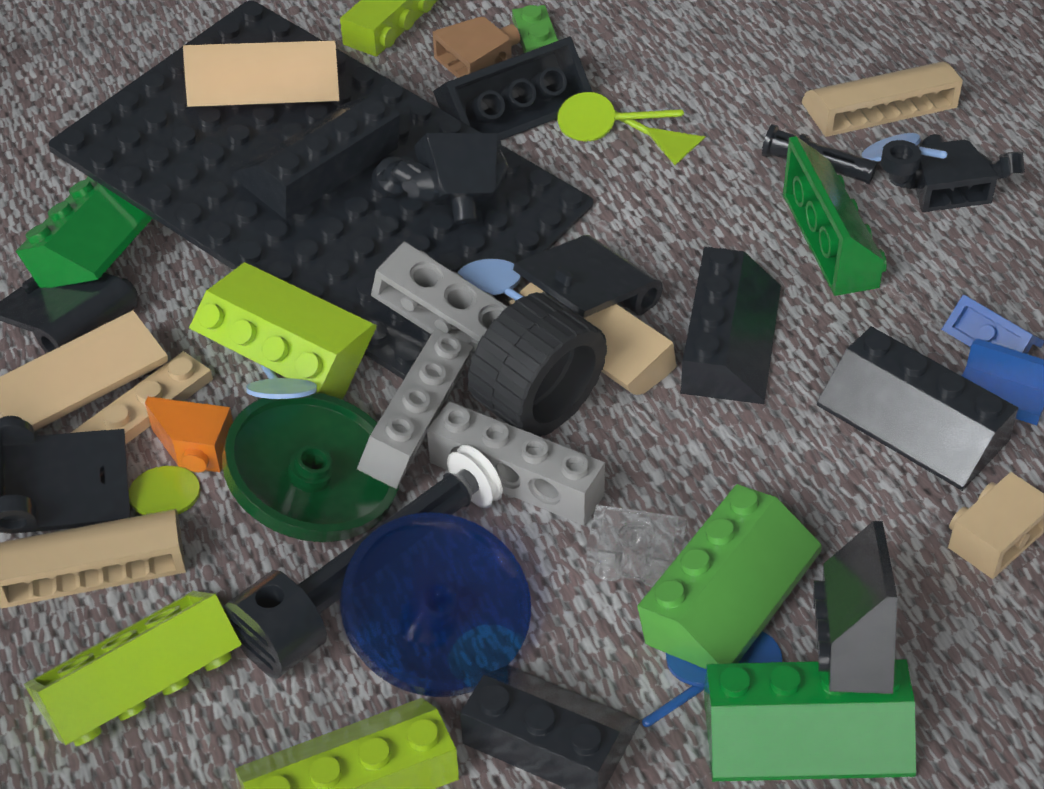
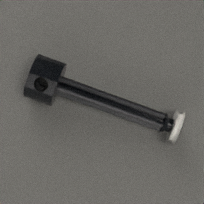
[223,445,503,679]

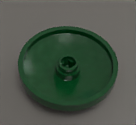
[222,392,399,542]

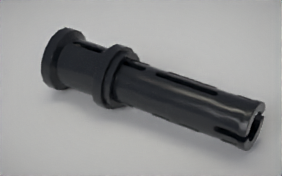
[761,124,878,185]

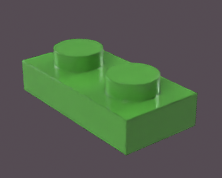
[512,5,558,53]

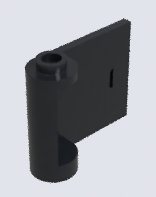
[513,235,663,318]
[0,273,138,353]
[0,416,130,534]

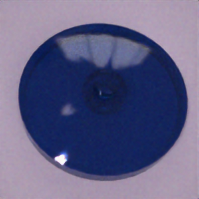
[340,513,531,697]

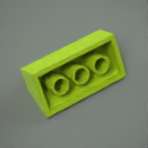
[189,262,377,399]
[24,590,242,746]
[235,698,459,789]

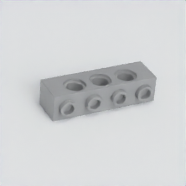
[371,241,507,360]
[357,328,473,489]
[427,401,605,526]

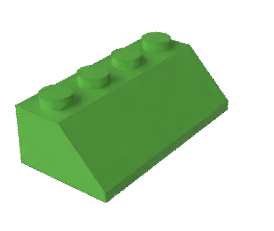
[637,484,822,669]

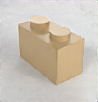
[948,472,1044,579]

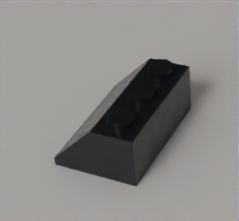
[460,665,640,789]

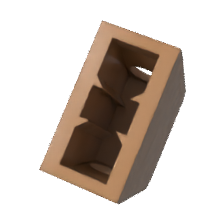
[433,17,520,78]

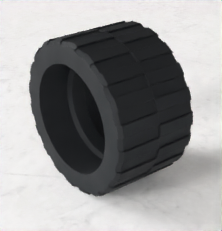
[468,292,607,437]

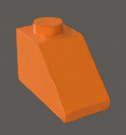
[145,396,233,473]

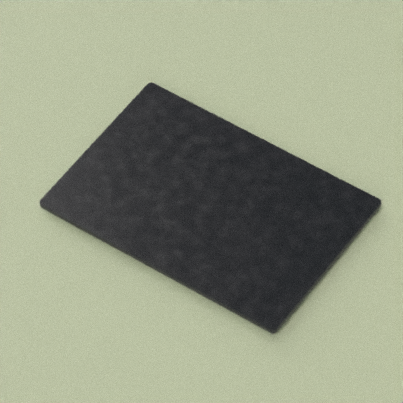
[49,0,594,380]

